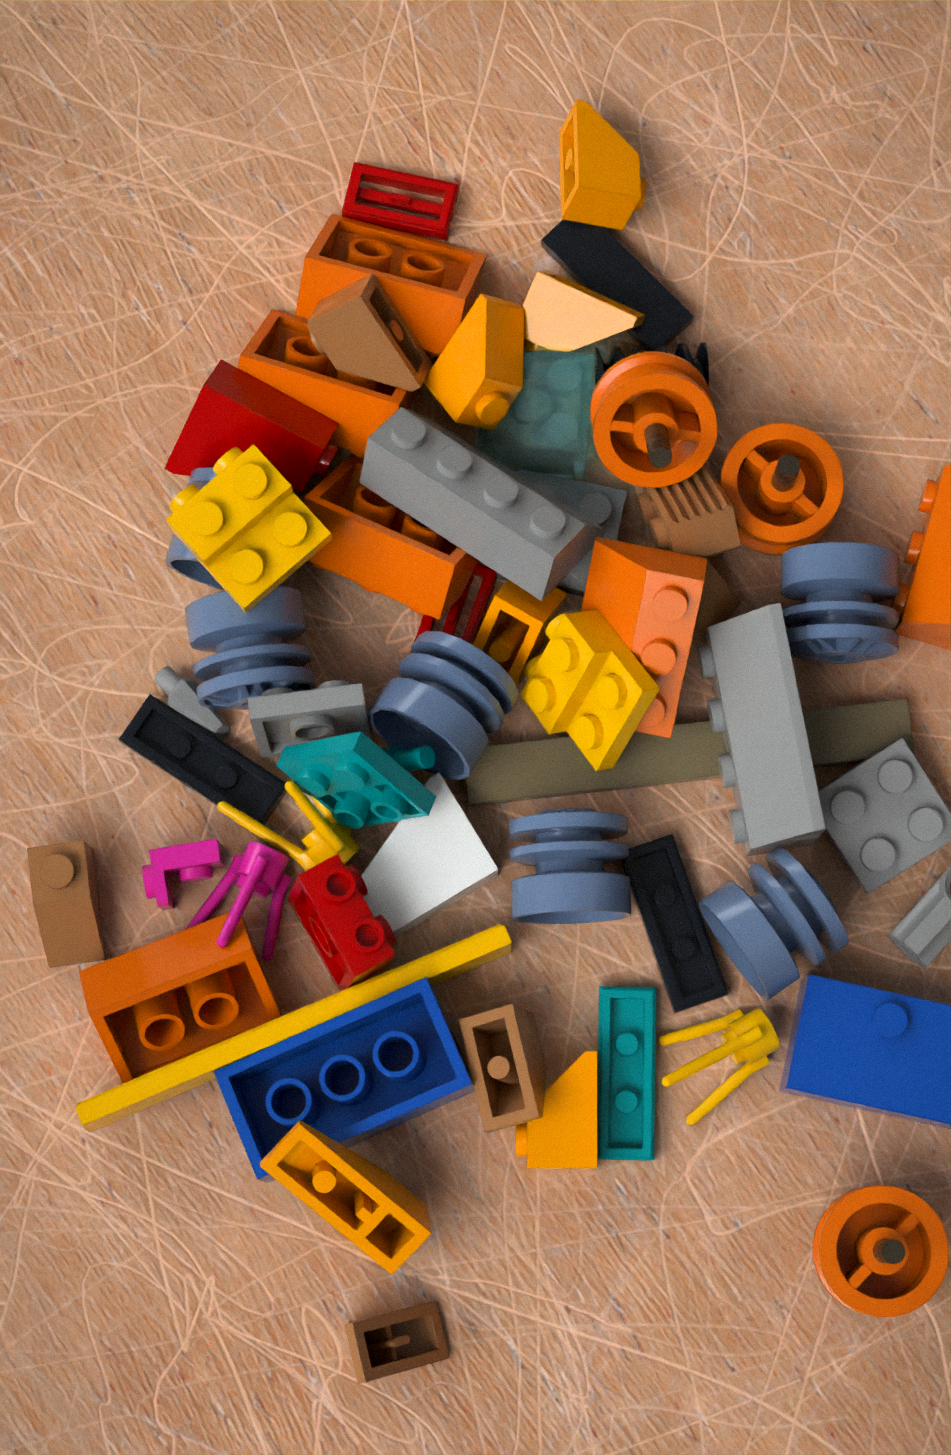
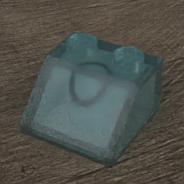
[477,350,595,479]

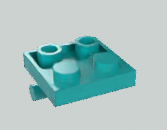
[276,731,436,829]

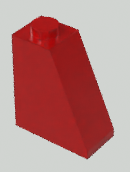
[164,359,339,491]

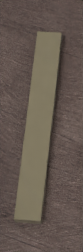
[466,699,915,807]

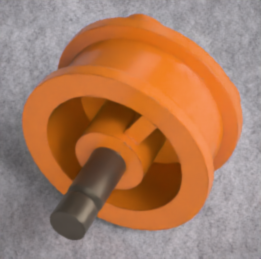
[590,351,718,488]
[718,423,844,556]
[812,1185,949,1317]

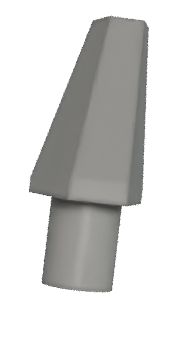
[154,666,230,740]

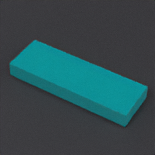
[597,986,656,1161]

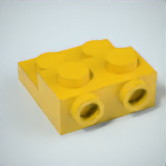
[166,444,333,613]
[520,609,660,771]

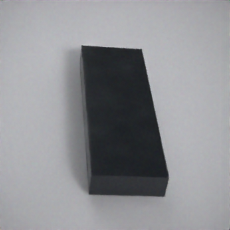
[541,220,694,352]
[118,694,287,825]
[620,834,729,1014]

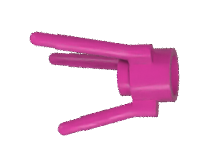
[185,841,292,961]

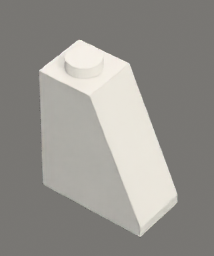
[361,772,498,938]

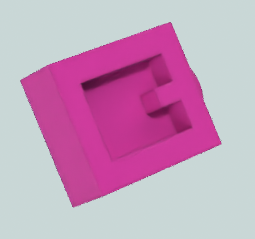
[142,839,225,911]

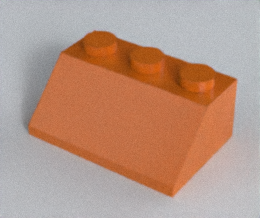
[295,213,487,357]
[238,309,416,458]
[303,454,479,620]
[890,465,951,650]
[581,537,707,739]
[79,912,282,1083]

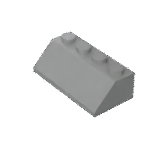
[359,407,605,601]
[697,603,826,857]

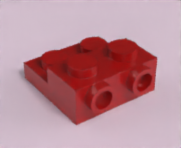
[287,854,397,991]

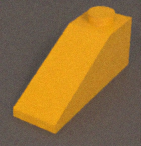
[260,1120,432,1275]

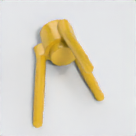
[217,781,360,871]
[658,1008,780,1125]

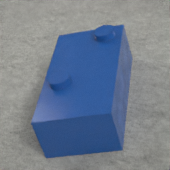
[779,974,951,1129]
[213,977,475,1183]

